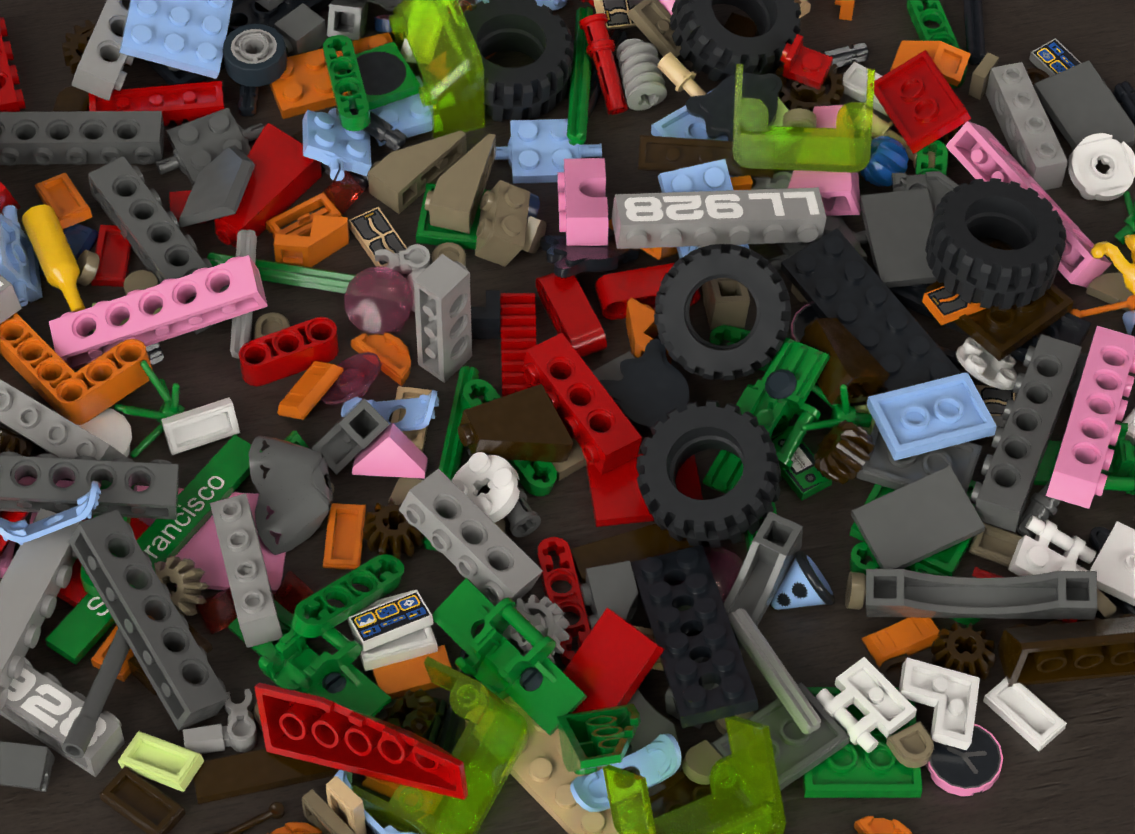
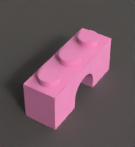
[557,158,608,246]

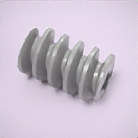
[616,38,667,111]

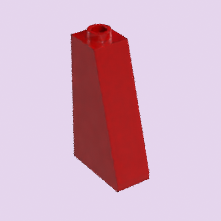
[214,123,322,247]

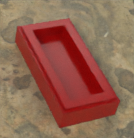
[91,225,132,287]

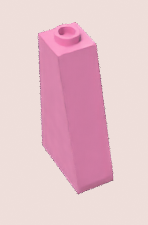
[788,105,861,216]

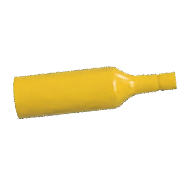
[21,204,86,312]

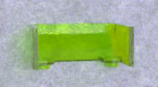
[389,0,485,139]
[732,63,875,173]
[352,656,529,834]
[603,716,786,834]

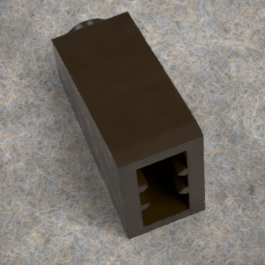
[800,318,890,405]
[458,384,574,463]

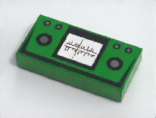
[771,427,832,501]

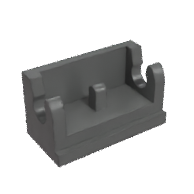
[0,741,55,792]

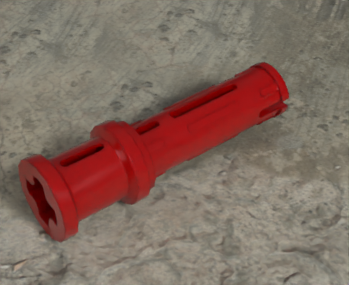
[579,13,628,115]

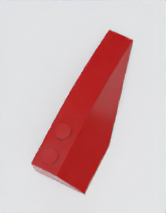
[254,683,468,800]

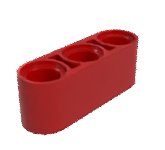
[595,263,701,320]
[535,273,607,357]
[239,317,339,387]

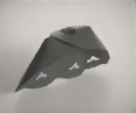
[249,436,334,555]

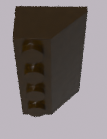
[997,614,1135,687]

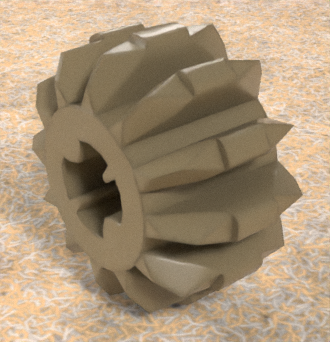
[154,556,210,617]

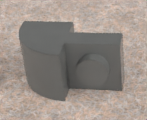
[311,398,390,475]

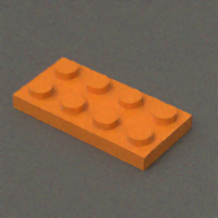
[270,32,393,119]

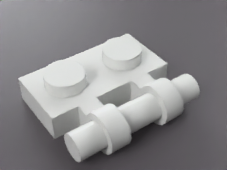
[1008,515,1096,576]
[815,657,917,753]

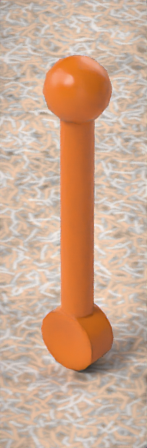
[1069,295,1135,318]

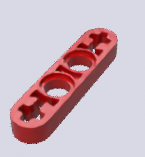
[537,537,591,667]

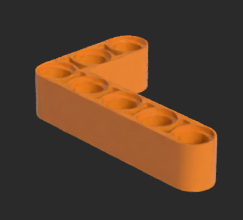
[0,313,153,425]

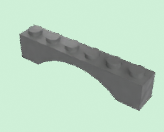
[665,511,803,729]
[580,561,683,784]
[866,569,1097,620]

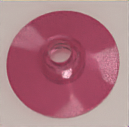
[321,352,381,405]

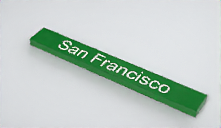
[45,434,263,665]

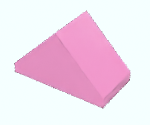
[352,423,428,479]

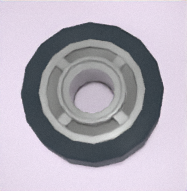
[223,24,287,87]

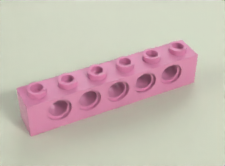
[946,121,1112,288]
[49,255,268,370]
[1046,326,1135,509]

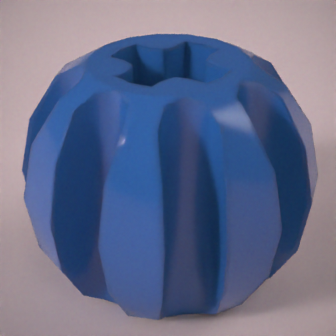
[858,136,909,187]

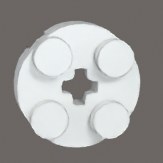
[1068,133,1135,201]
[452,452,520,523]

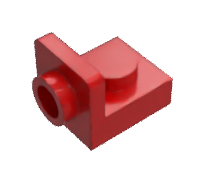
[780,34,833,90]

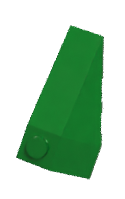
[557,704,641,775]

